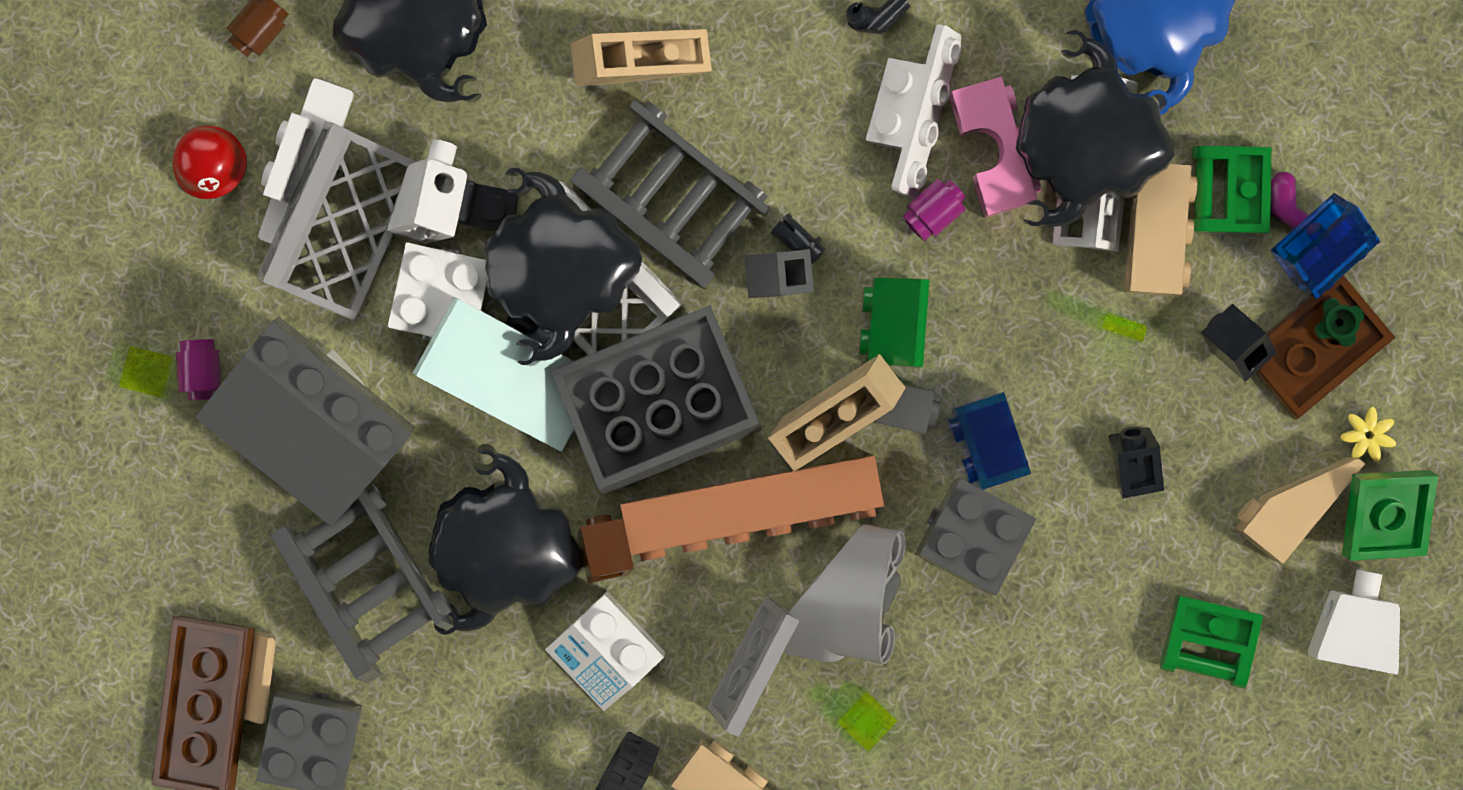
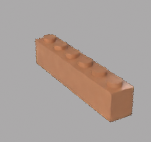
[620,455,884,561]

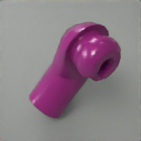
[1270,171,1313,233]

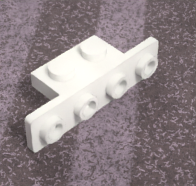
[866,24,962,199]
[258,78,354,243]

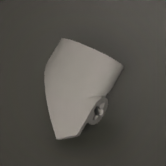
[784,524,906,664]

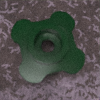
[1314,298,1364,347]

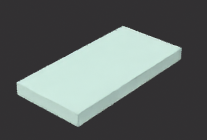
[413,297,574,452]

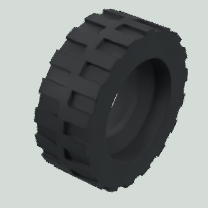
[595,731,660,790]

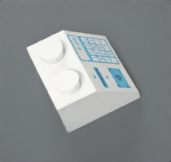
[545,591,665,711]

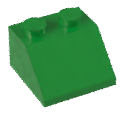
[859,278,930,368]

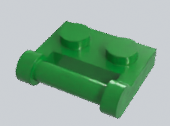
[1192,146,1272,234]
[1160,594,1264,689]

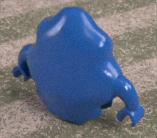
[1084,0,1236,115]

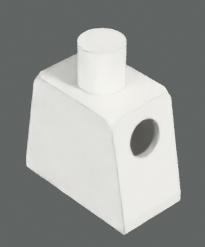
[387,140,467,244]
[1307,570,1400,675]

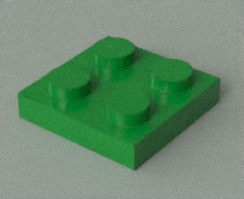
[1342,470,1438,561]

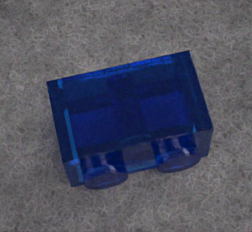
[1270,193,1381,299]
[948,392,1031,490]

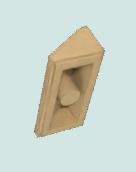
[244,631,276,724]

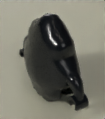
[333,0,487,103]
[1016,30,1175,227]
[485,168,643,366]
[428,444,583,635]

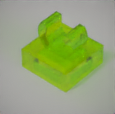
[837,690,897,752]

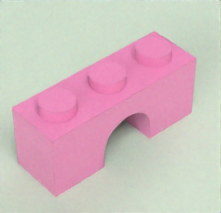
[949,76,1041,218]

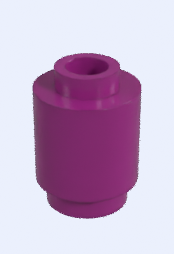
[902,179,966,242]
[176,339,221,401]

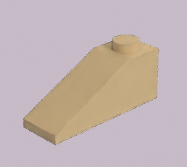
[570,29,712,86]
[1235,457,1365,564]

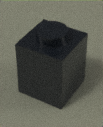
[1201,303,1277,382]

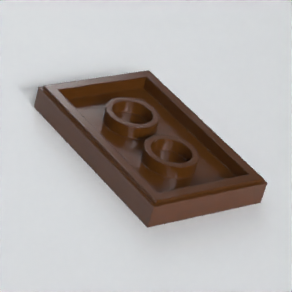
[1256,272,1396,420]

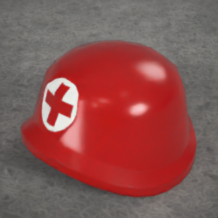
[172,125,247,199]

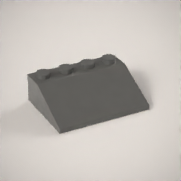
[551,305,762,495]
[195,316,415,527]

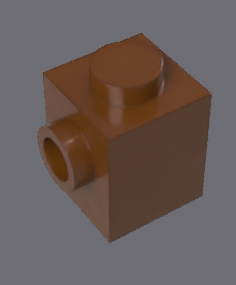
[577,515,634,584]

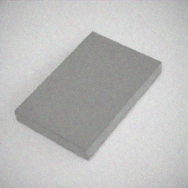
[707,597,799,737]

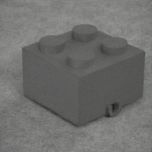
[914,478,1036,595]
[256,689,362,790]

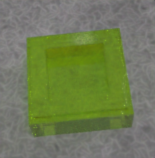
[1096,313,1147,343]
[119,345,174,397]

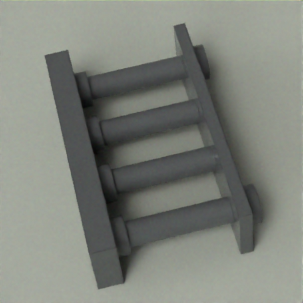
[570,99,769,289]
[270,484,454,683]

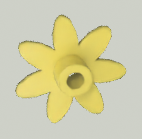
[1340,407,1396,462]

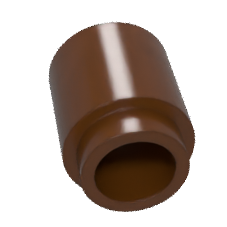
[226,0,289,58]

